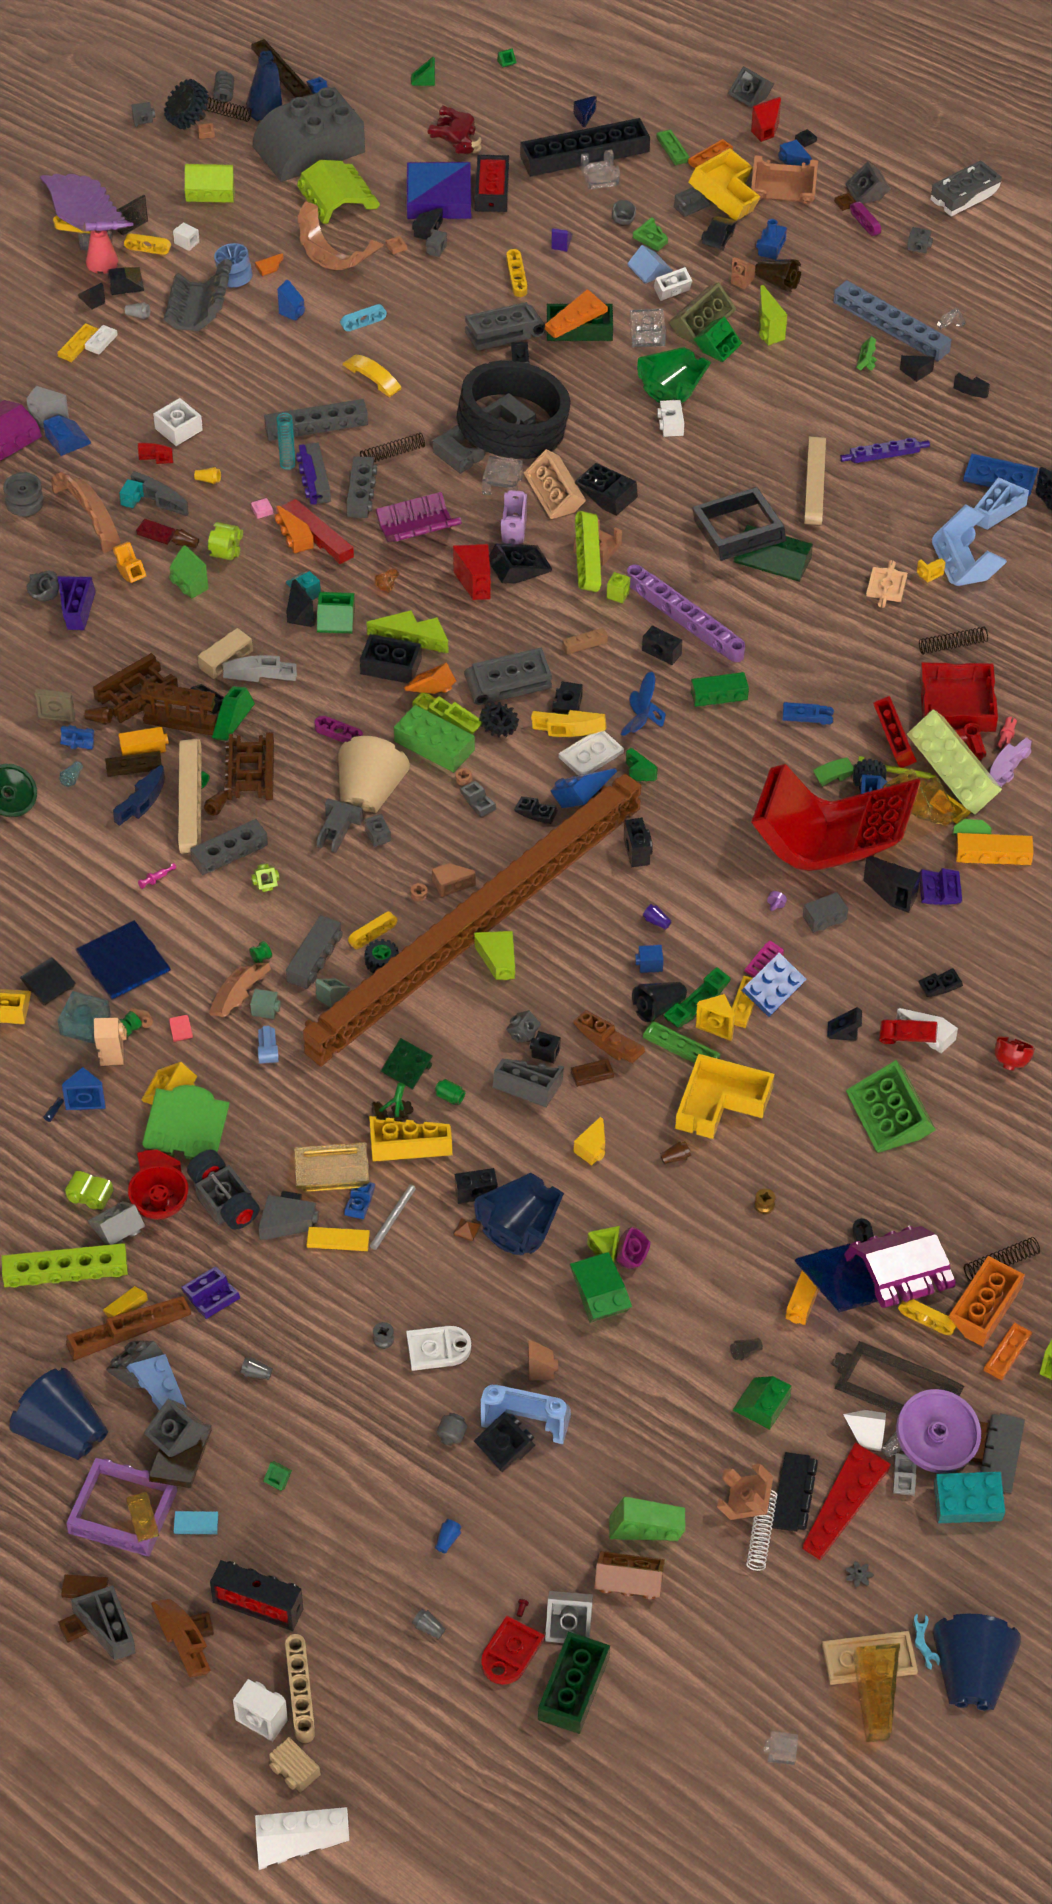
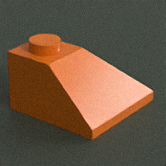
[404,662,456,694]

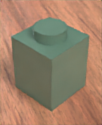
[250,989,281,1019]

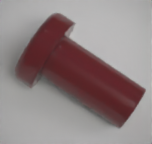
[516,1599,529,1617]

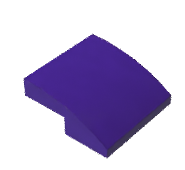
[919,868,962,905]
[181,1266,240,1319]

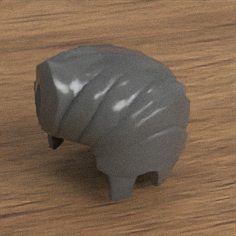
[27,570,59,601]

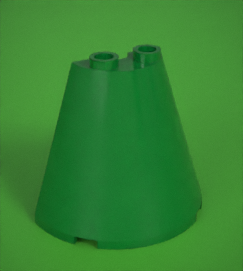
[637,347,711,403]

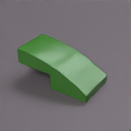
[813,758,854,787]

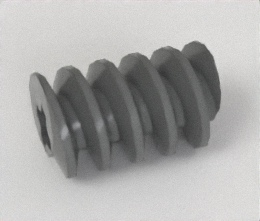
[213,70,235,103]

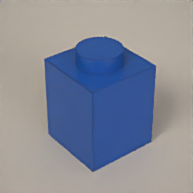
[635,945,664,973]

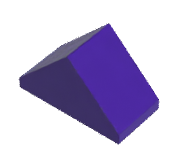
[552,228,573,252]

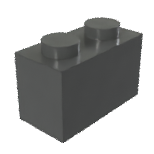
[803,892,848,933]

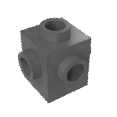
[907,227,933,253]
[506,1010,541,1043]

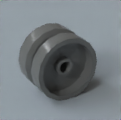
[3,472,44,516]

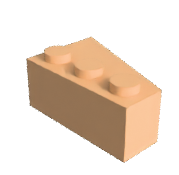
[94,1018,127,1066]

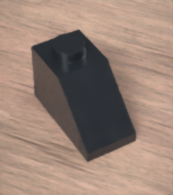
[412,208,443,240]

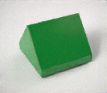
[497,48,517,67]

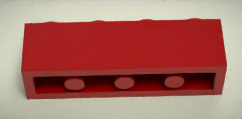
[873,696,917,768]

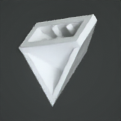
[843,1410,886,1451]

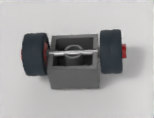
[187,1150,260,1230]

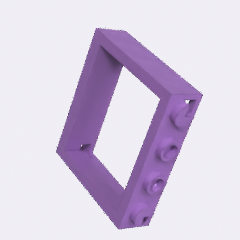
[67,1458,177,1557]

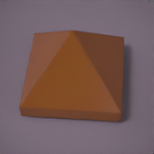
[454,1218,481,1241]

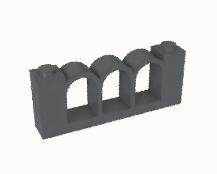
[433,393,536,474]

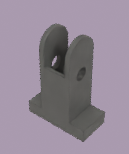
[317,798,363,853]

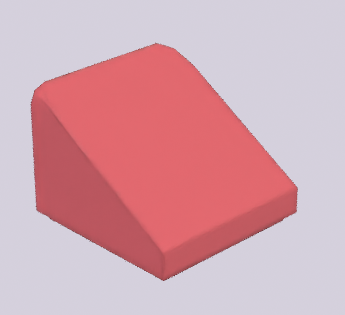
[169,1015,193,1042]

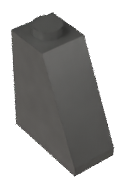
[259,1195,319,1240]

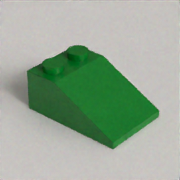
[570,1252,632,1323]

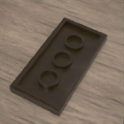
[149,1424,212,1488]

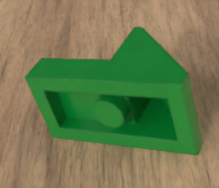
[626,747,658,781]

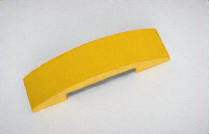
[343,355,401,397]

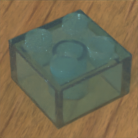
[57,991,111,1044]

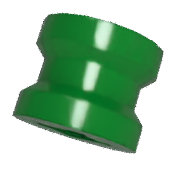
[249,941,273,963]

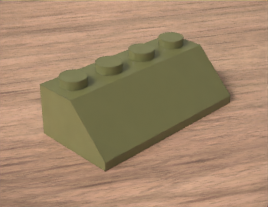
[669,282,737,345]

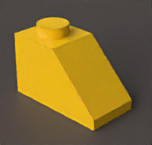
[574,1117,605,1166]

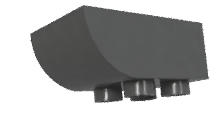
[252,87,365,182]

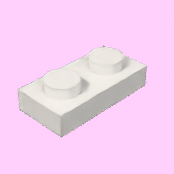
[85,325,117,355]

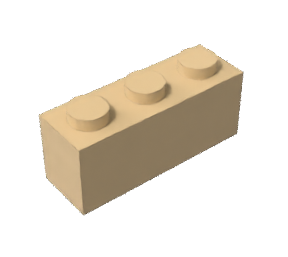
[198,628,253,679]

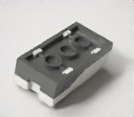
[930,160,1002,216]

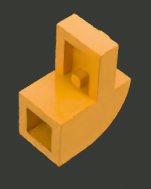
[112,541,146,583]

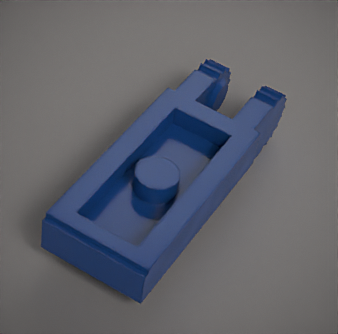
[782,702,834,725]

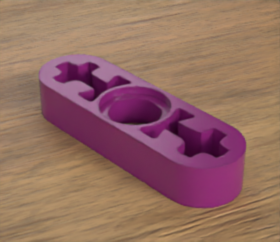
[850,201,881,236]
[314,716,363,743]

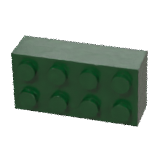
[547,304,613,341]
[538,1631,610,1734]

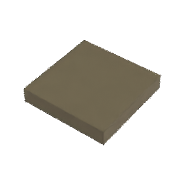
[35,689,76,722]

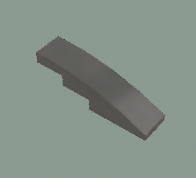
[131,471,189,516]

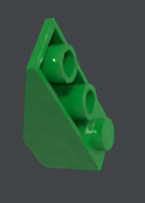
[212,686,255,741]

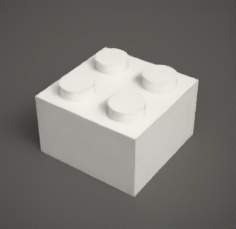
[153,398,202,446]
[233,1679,288,1742]

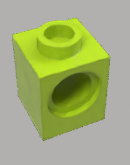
[607,572,630,603]

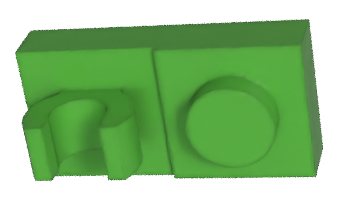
[856,336,877,370]

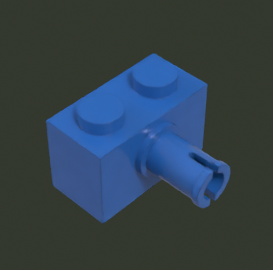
[756,219,787,260]

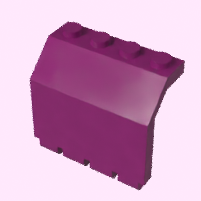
[0,400,43,461]
[375,492,462,542]

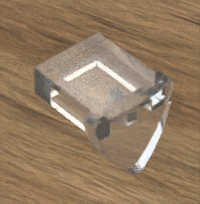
[937,307,966,330]

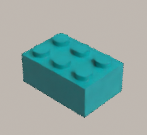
[934,1472,1005,1524]

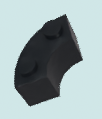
[701,216,737,251]

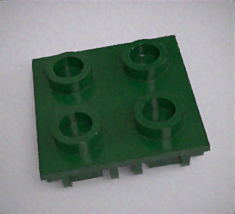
[381,1038,433,1089]

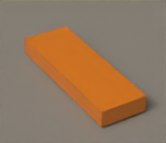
[688,139,733,168]
[984,1322,1032,1380]

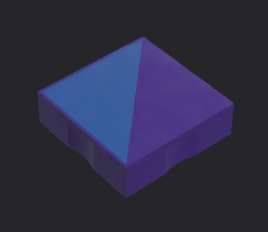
[407,162,471,219]

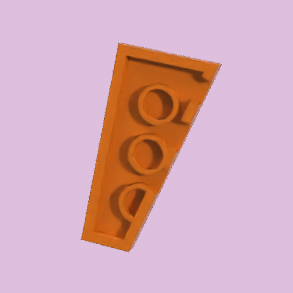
[545,289,608,338]

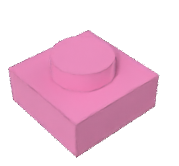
[251,498,273,519]

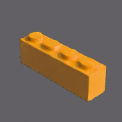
[956,833,1033,865]

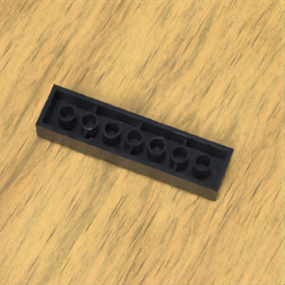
[520,118,650,177]

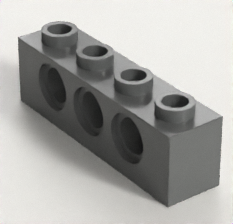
[347,456,377,518]
[190,819,268,875]

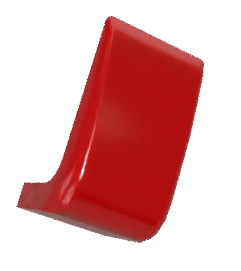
[751,764,921,871]

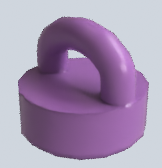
[767,891,787,911]

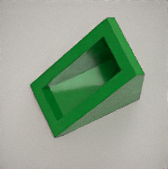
[411,57,435,86]

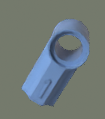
[258,1026,279,1064]

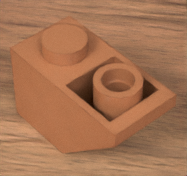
[731,257,755,289]

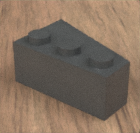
[493,1058,564,1108]
[71,1585,136,1661]

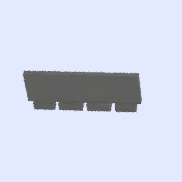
[980,1413,1025,1494]

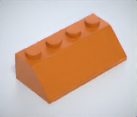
[949,1256,1025,1347]

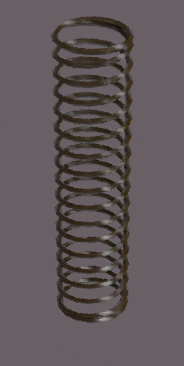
[205,97,252,122]
[360,432,425,462]
[919,626,988,655]
[963,1237,1040,1281]

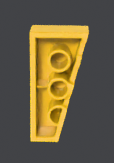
[369,1116,453,1161]

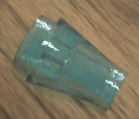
[59,761,83,787]

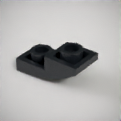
[953,373,990,398]
[514,796,558,824]
[918,968,963,997]

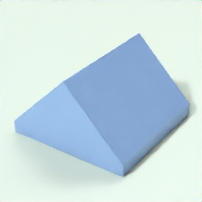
[628,245,673,284]

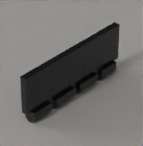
[772,1452,818,1532]

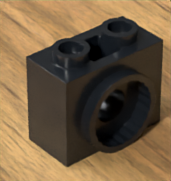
[623,817,653,868]

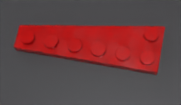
[803,1442,891,1560]

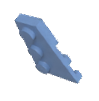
[126,1354,187,1410]

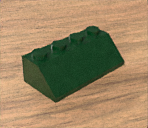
[734,525,813,582]

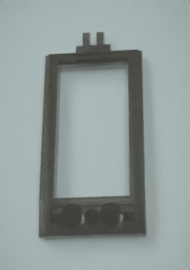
[831,1341,964,1415]

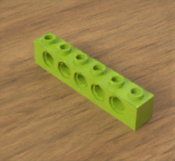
[2,1243,128,1288]

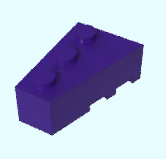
[57,576,96,630]

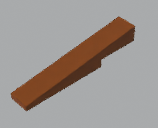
[66,1296,191,1361]

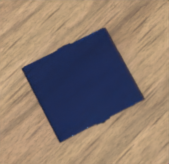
[75,920,171,1000]
[794,1244,878,1313]

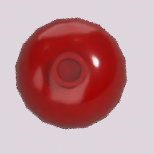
[995,1036,1035,1071]

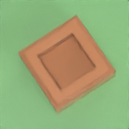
[197,123,215,139]
[386,236,407,254]

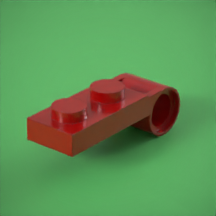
[879,1020,938,1044]

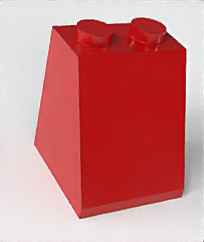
[453,544,491,600]

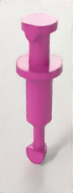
[138,863,176,889]

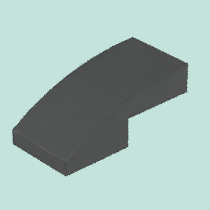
[460,781,496,817]

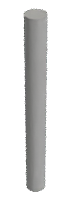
[370,1184,416,1250]

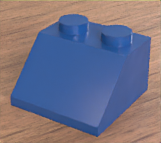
[43,415,91,456]

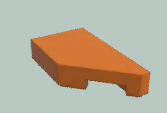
[255,253,284,276]

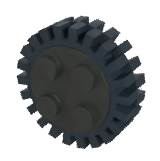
[164,79,209,130]

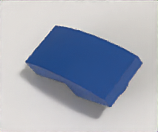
[344,1179,375,1219]

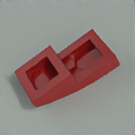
[138,443,173,464]

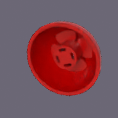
[128,1165,188,1220]

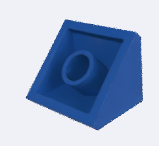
[62,1067,106,1110]

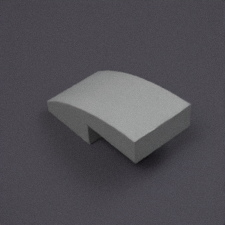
[893,1453,916,1496]

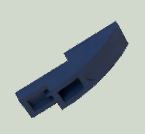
[113,765,165,826]

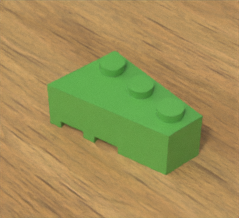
[609,1496,685,1541]

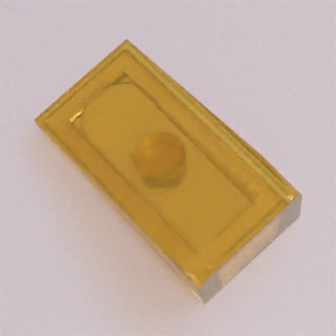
[126,1492,159,1542]

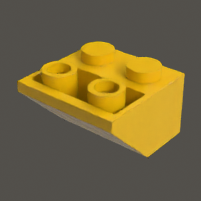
[0,989,31,1024]

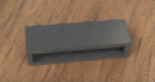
[286,915,343,989]

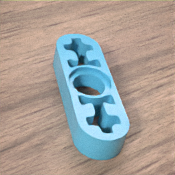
[340,304,387,331]

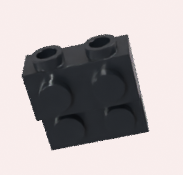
[474,1412,536,1472]

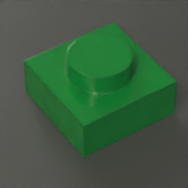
[263,1461,292,1491]

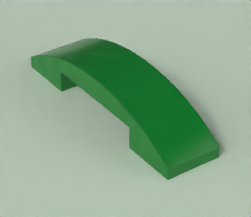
[664,967,731,1028]

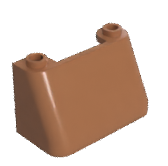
[751,156,818,204]

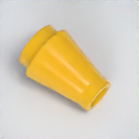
[194,467,221,484]

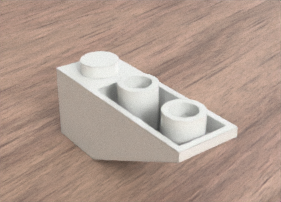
[896,1008,958,1053]

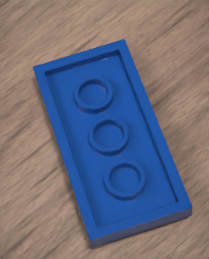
[963,454,1038,496]

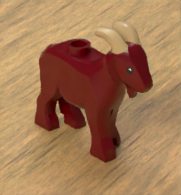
[428,105,482,154]

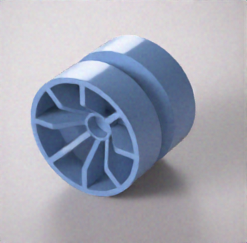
[214,243,253,287]

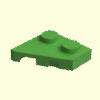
[633,217,668,251]

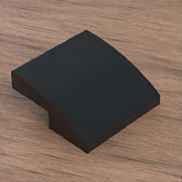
[20,957,76,1006]

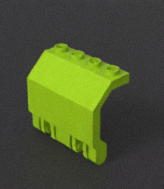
[297,160,380,224]

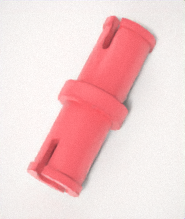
[998,717,1017,749]

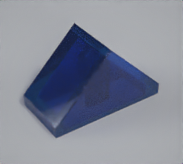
[573,96,597,127]

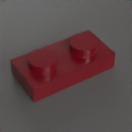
[136,518,175,545]

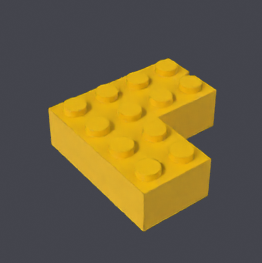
[688,148,761,221]
[675,1054,775,1139]

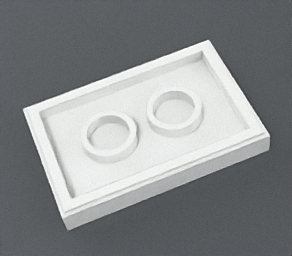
[559,731,624,775]

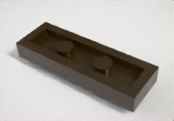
[105,751,162,777]

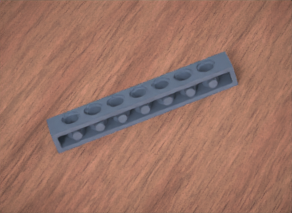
[833,280,952,362]

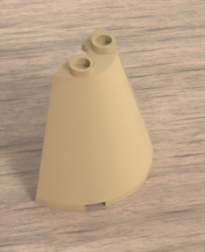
[338,736,410,813]

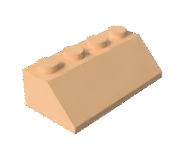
[524,449,586,519]

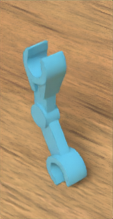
[913,1614,940,1670]

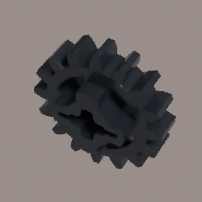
[479,702,519,738]

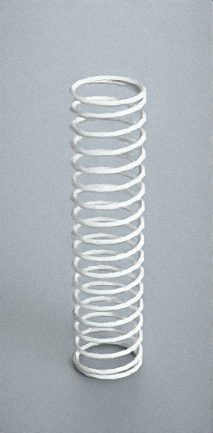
[746,1490,777,1570]

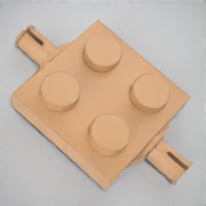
[866,560,908,608]

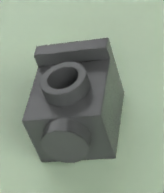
[131,102,155,127]
[426,229,447,257]
[365,814,391,847]

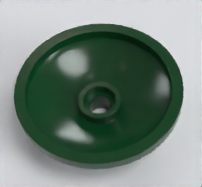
[0,764,37,817]

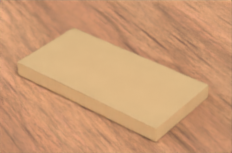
[822,1631,918,1685]

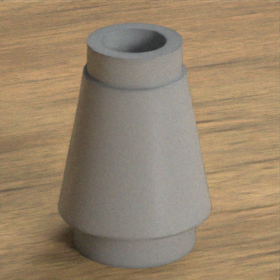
[125,302,150,319]

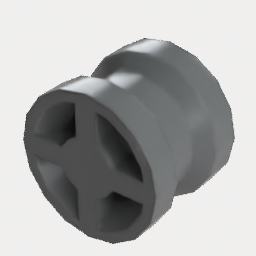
[373,1322,394,1349]

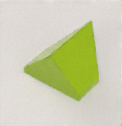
[587,1226,620,1264]

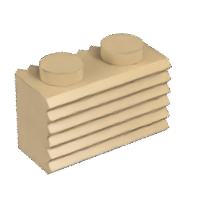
[269,1737,321,1793]

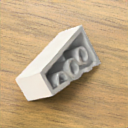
[255,1807,350,1870]

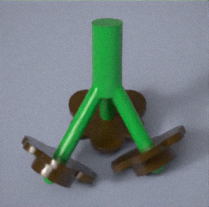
[372,1083,414,1122]

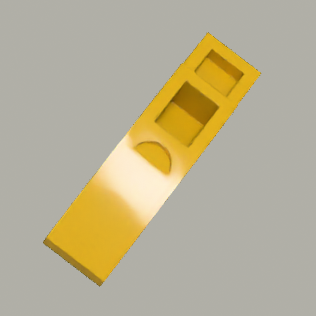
[531,710,607,737]

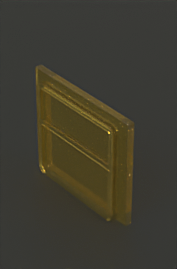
[294,1142,369,1191]

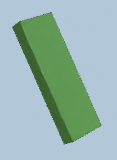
[656,129,690,166]

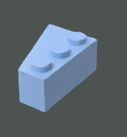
[974,477,1029,530]

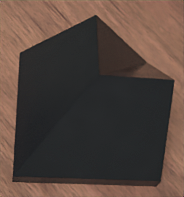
[286,579,314,627]

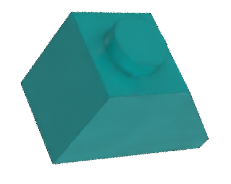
[286,571,321,600]

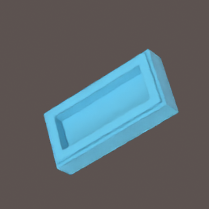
[174,1511,219,1534]

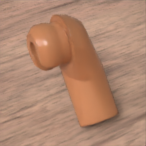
[129,1008,153,1028]

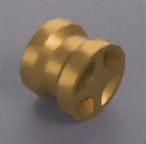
[755,1189,775,1214]

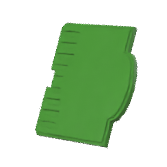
[142,1085,230,1160]

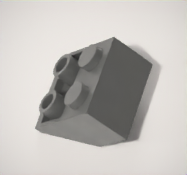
[106,1340,168,1388]

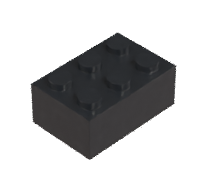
[360,634,422,683]

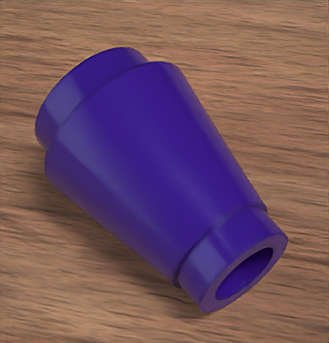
[643,904,672,930]

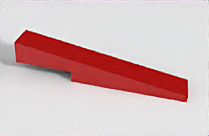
[281,499,354,564]

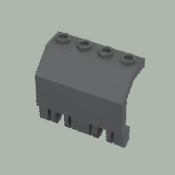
[164,259,232,331]

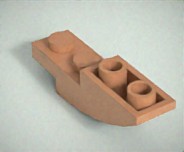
[209,963,271,1017]

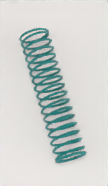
[277,413,296,469]

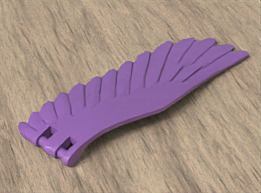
[40,174,133,232]

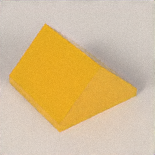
[696,994,735,1041]

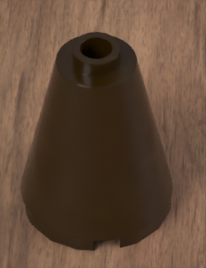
[755,259,801,292]

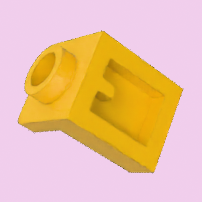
[917,558,945,583]

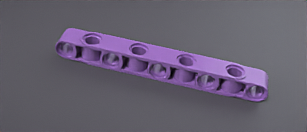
[627,564,745,662]

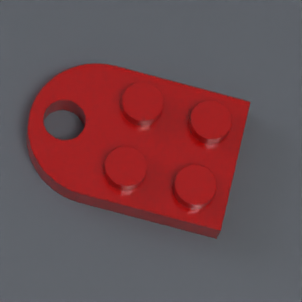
[481,1615,545,1685]

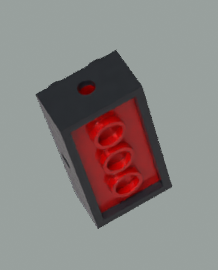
[475,155,509,212]
[210,1560,304,1631]

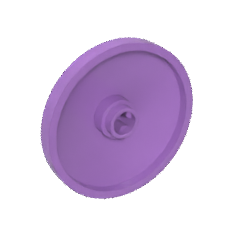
[896,1389,981,1473]

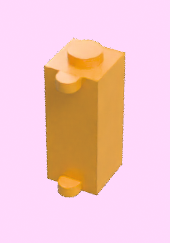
[118,727,169,756]
[786,1268,822,1325]

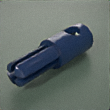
[43,1097,64,1122]

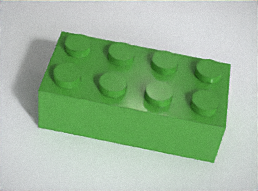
[394,705,475,773]

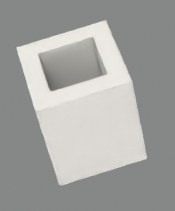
[173,222,199,251]

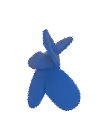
[621,672,666,736]

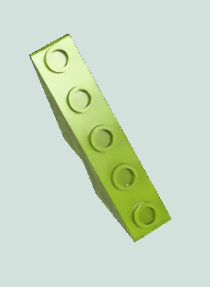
[366,610,449,653]

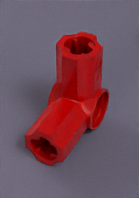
[955,723,986,761]

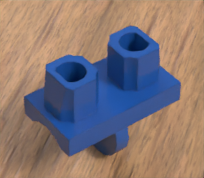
[60,725,94,750]

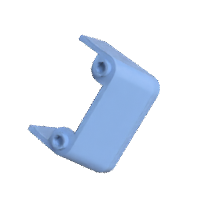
[932,504,1007,586]

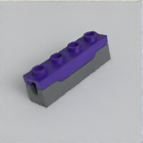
[296,442,331,505]

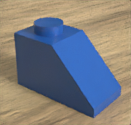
[778,140,812,166]
[277,279,305,321]

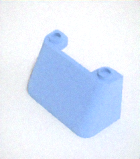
[481,1385,571,1444]

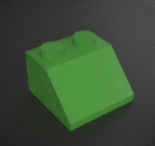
[169,545,208,599]

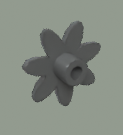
[846,1561,874,1587]

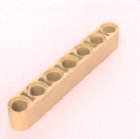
[804,436,826,525]
[178,738,202,854]

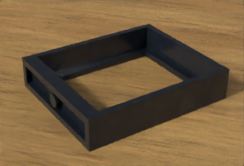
[692,487,787,561]

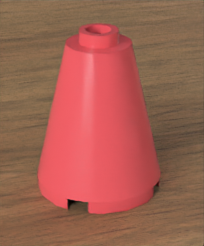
[86,230,118,274]

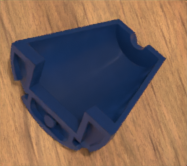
[246,50,282,121]
[474,1173,564,1255]
[9,1367,108,1460]
[933,1613,1021,1711]

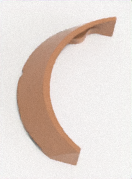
[298,201,384,270]
[51,472,121,553]

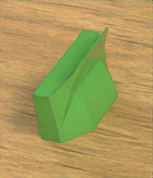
[952,819,992,836]

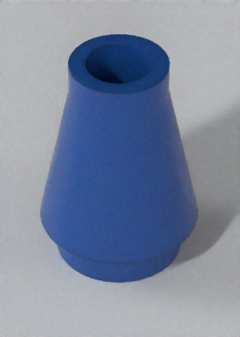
[435,1519,462,1553]

